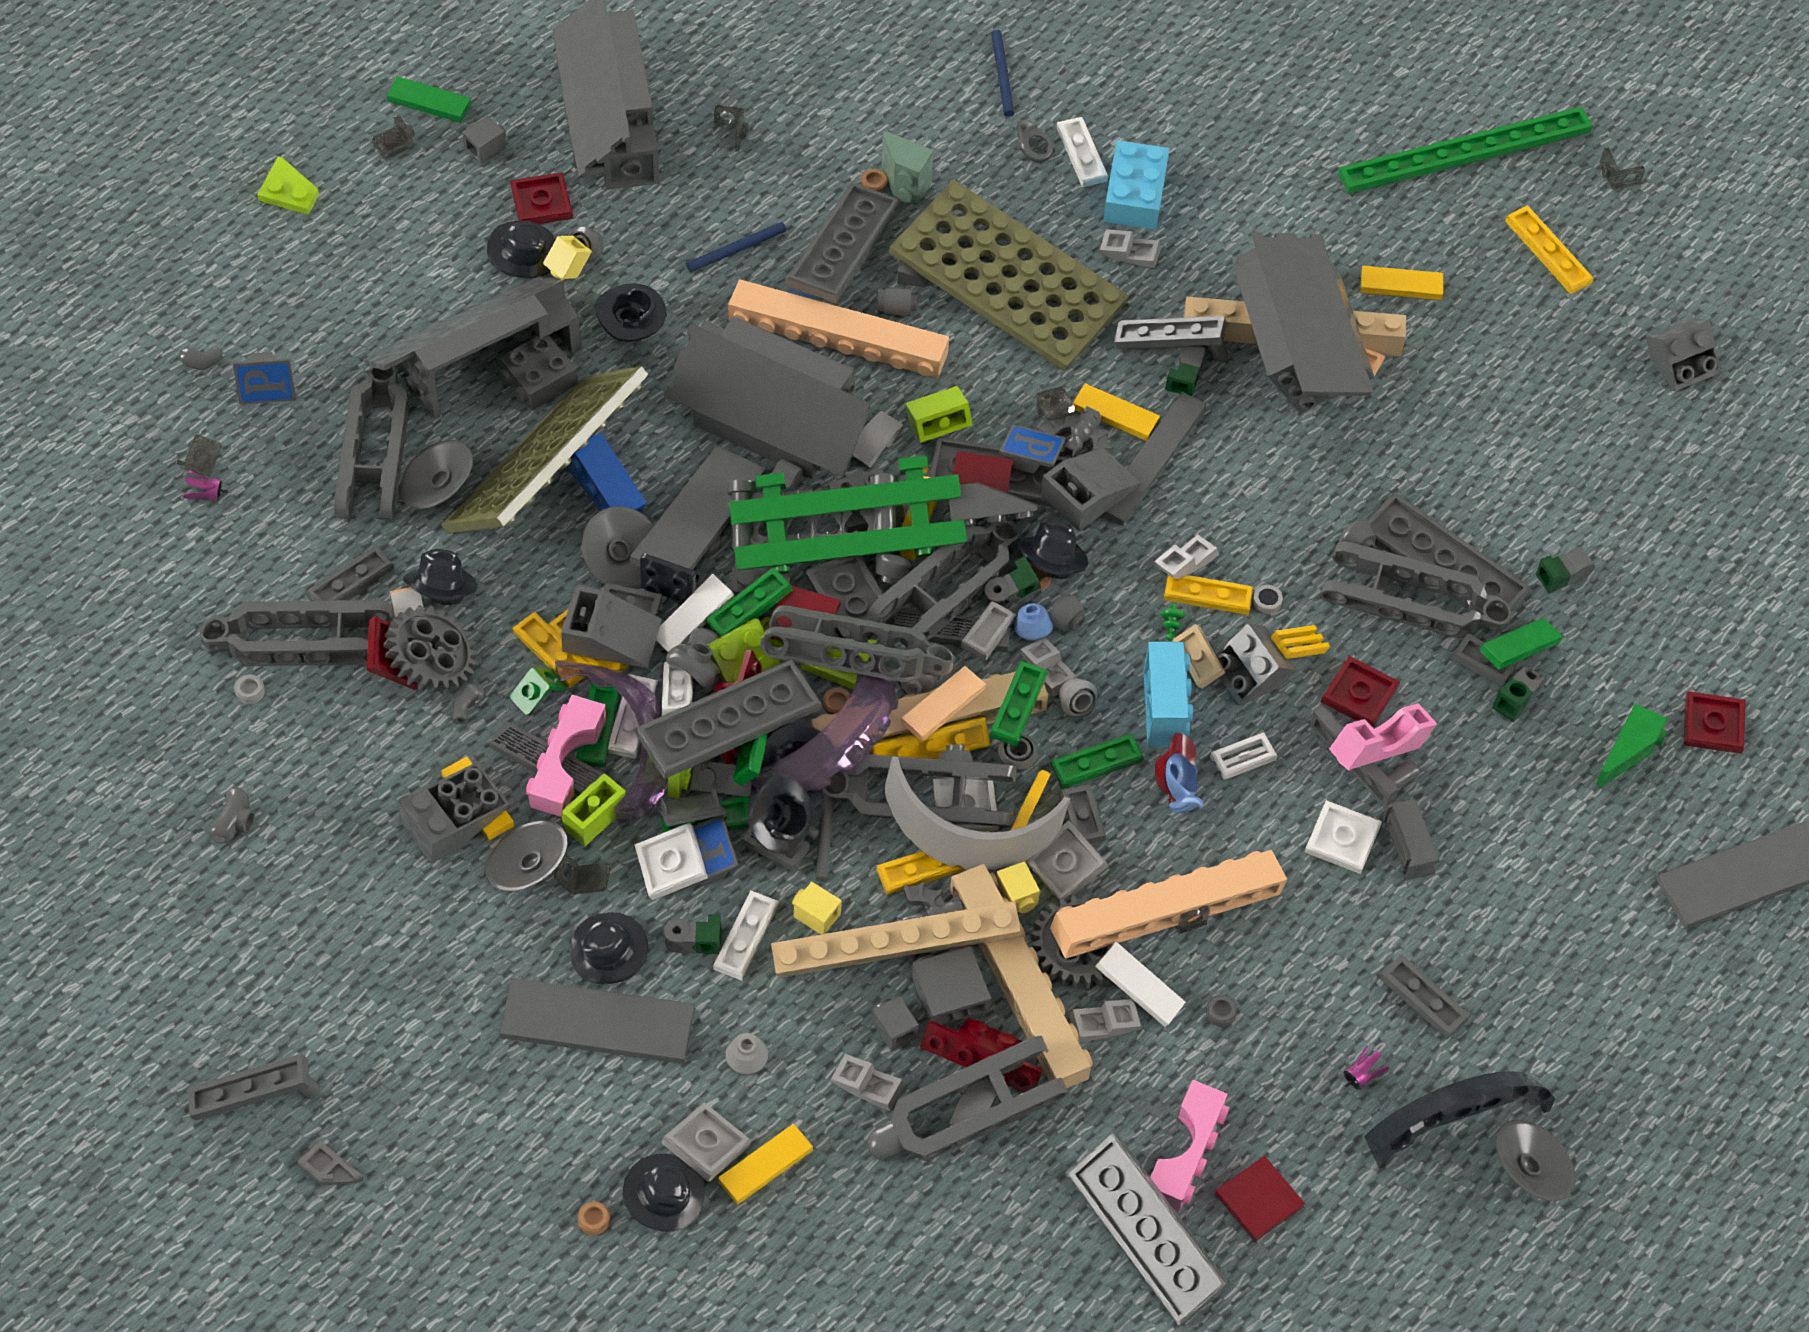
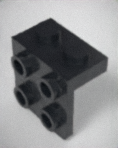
[640,553,708,604]

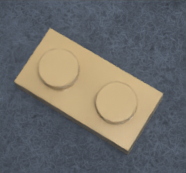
[1172,624,1225,689]

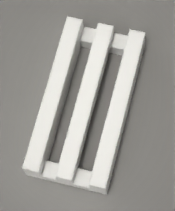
[1210,732,1277,780]

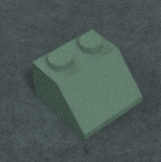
[881,131,934,206]

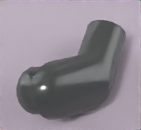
[179,346,223,370]
[453,684,484,724]

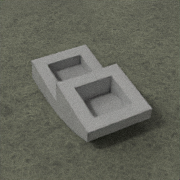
[1100,229,1161,268]
[852,411,905,468]
[1154,534,1219,579]
[1020,638,1077,697]
[1069,999,1141,1042]
[831,1054,904,1111]
[949,1076,1005,1126]

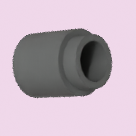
[877,287,917,316]

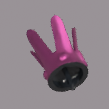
[183,470,228,501]
[1343,1046,1390,1090]

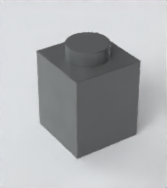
[462,116,506,164]
[872,996,919,1051]

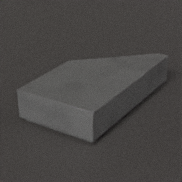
[298,1140,363,1186]

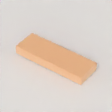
[901,666,986,741]

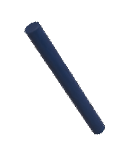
[991,30,1014,116]
[686,222,786,273]

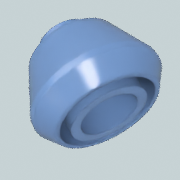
[1014,603,1054,641]

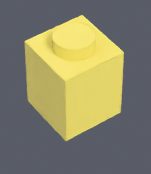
[543,236,592,280]
[997,861,1040,913]
[792,882,842,935]

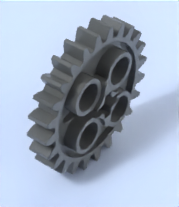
[383,605,478,694]
[1031,895,1130,990]

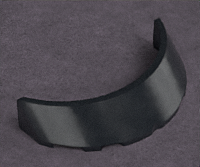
[1364,1071,1555,1169]

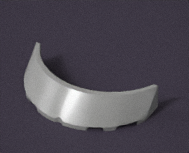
[884,756,1070,871]

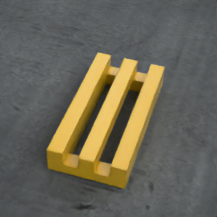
[1271,625,1330,659]

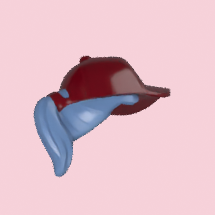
[1155,733,1204,813]

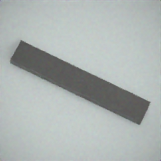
[1102,392,1206,526]

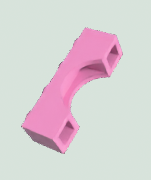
[526,695,607,817]
[1329,703,1437,770]
[1150,1080,1230,1212]

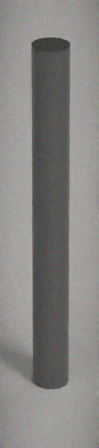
[816,785,835,882]

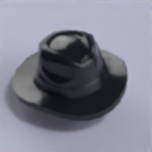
[487,220,555,278]
[595,283,667,342]
[1017,521,1088,579]
[403,548,478,605]
[761,723,836,793]
[748,776,813,853]
[571,912,649,984]
[622,1153,705,1232]

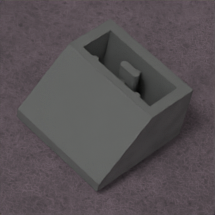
[1646,318,1722,391]
[1215,623,1297,706]

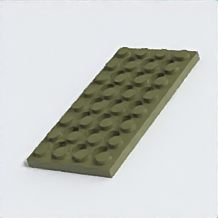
[889,179,1129,371]
[441,366,648,533]

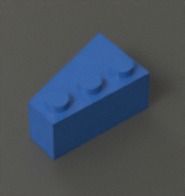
[566,432,646,513]

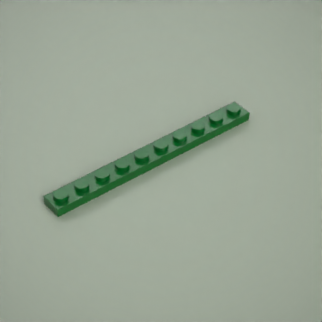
[1338,107,1593,194]

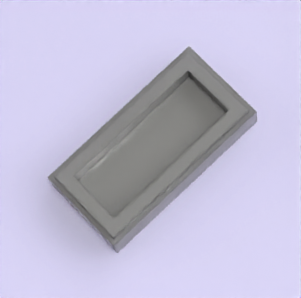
[961,601,1016,661]

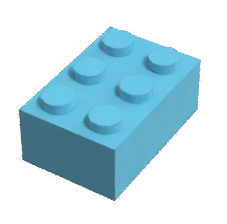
[1103,140,1169,230]
[1143,642,1193,747]

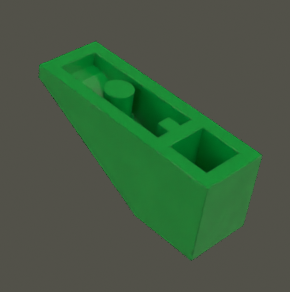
[1596,704,1668,787]

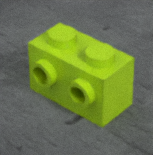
[905,386,973,443]
[561,773,627,847]

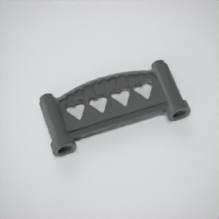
[728,474,899,556]

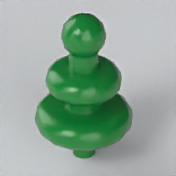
[1160,603,1185,642]

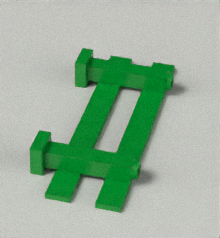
[729,455,967,574]

